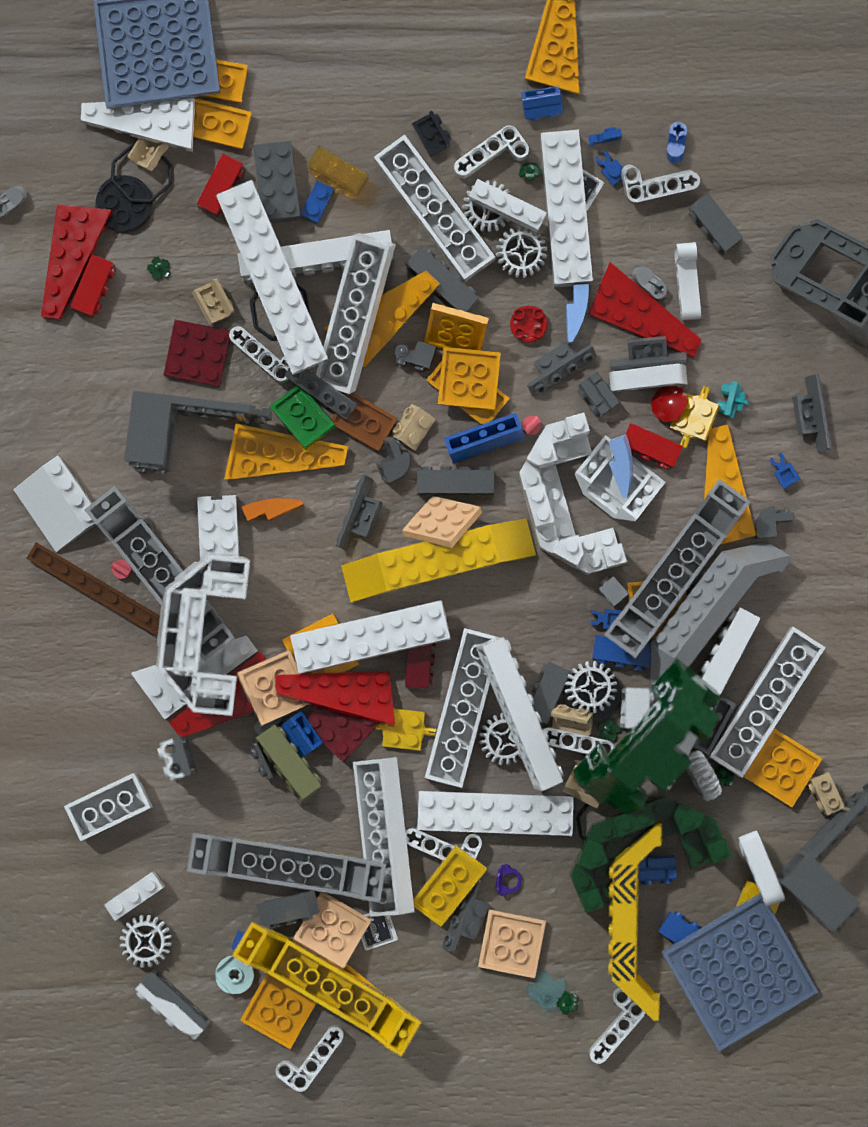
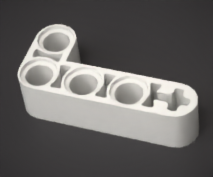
[454,125,529,179]
[621,165,700,202]
[674,242,701,321]
[229,326,289,383]
[609,364,688,392]
[543,728,614,755]
[405,828,482,860]
[738,831,785,907]
[589,988,645,1064]
[276,1025,344,1092]

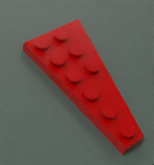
[41,204,113,320]
[588,262,702,358]
[169,652,266,737]
[274,671,395,728]

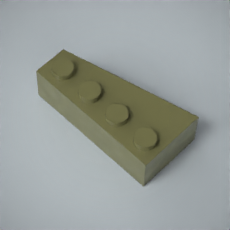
[255,724,321,806]

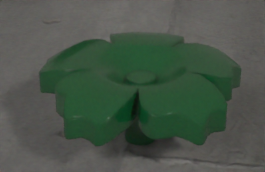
[519,162,542,181]
[147,256,170,280]
[597,718,620,741]
[714,765,734,787]
[557,991,579,1015]

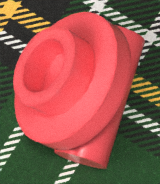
[522,416,541,435]
[111,560,131,579]

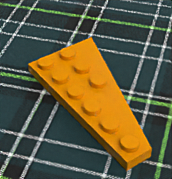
[524,0,579,95]
[324,270,440,367]
[224,424,348,480]
[703,424,756,545]

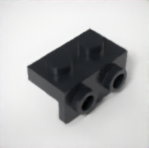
[412,111,452,157]

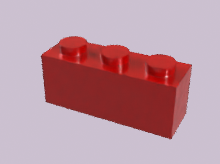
[196,153,245,217]
[70,254,116,318]
[625,423,683,470]

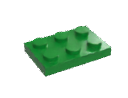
[270,385,335,450]

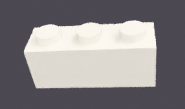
[104,871,165,920]

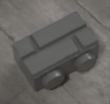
[578,372,620,417]

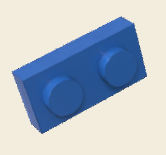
[300,181,334,224]

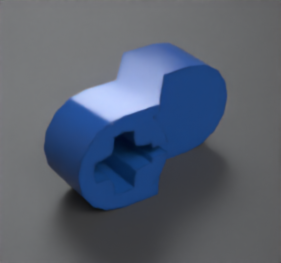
[666,122,687,163]

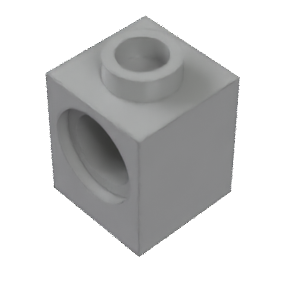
[598,576,629,607]

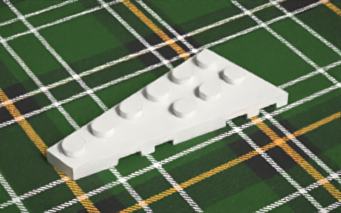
[81,98,195,152]
[131,636,258,719]

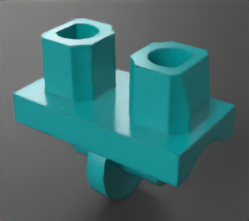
[717,381,750,419]

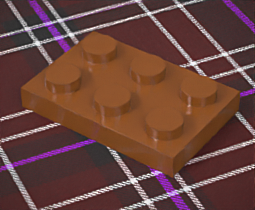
[331,392,398,452]

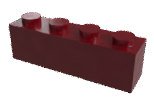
[405,643,436,689]

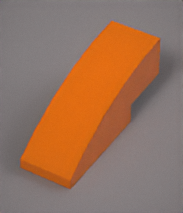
[242,498,304,522]

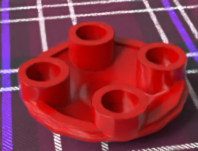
[510,305,548,343]
[651,386,688,422]

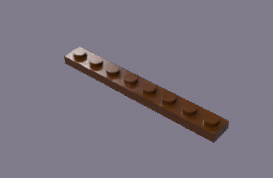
[26,542,160,637]

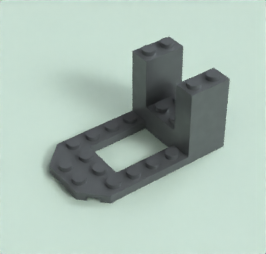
[770,219,868,349]
[124,391,272,475]
[776,782,868,932]

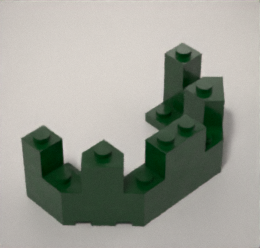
[573,658,720,814]
[569,796,732,914]

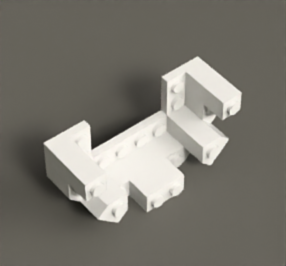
[519,413,627,575]
[156,554,250,716]

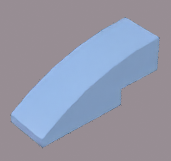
[566,284,589,345]
[609,434,633,499]

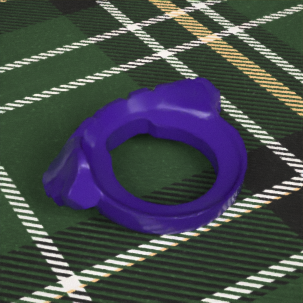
[496,864,522,896]

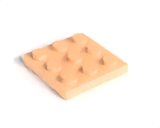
[402,496,482,548]
[237,650,310,726]
[292,892,372,970]
[478,909,546,978]

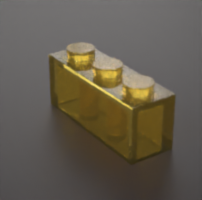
[307,146,369,197]

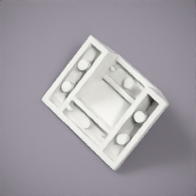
[575,435,665,521]

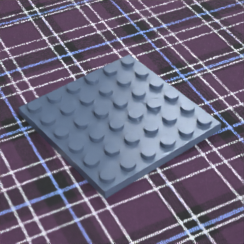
[94,0,220,109]
[661,893,818,1051]

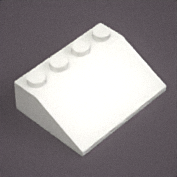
[13,455,96,552]

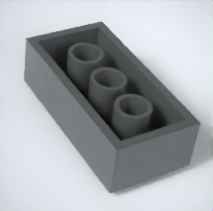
[253,141,301,224]
[406,247,479,313]

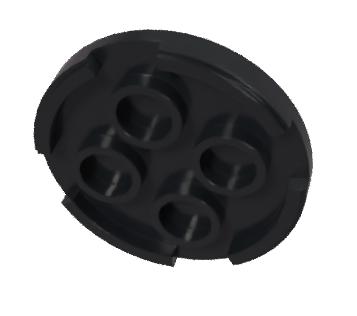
[95,175,153,232]
[563,666,621,723]

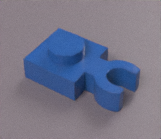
[588,127,622,146]
[595,151,628,187]
[769,453,800,489]
[590,609,623,629]

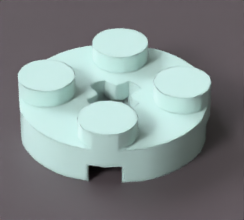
[215,956,254,994]

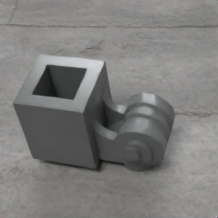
[395,341,436,372]

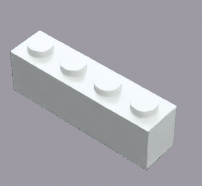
[469,179,547,233]

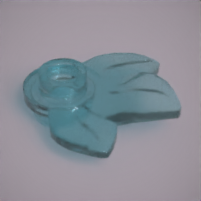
[527,971,565,1010]

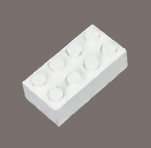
[620,688,653,728]
[64,772,153,841]

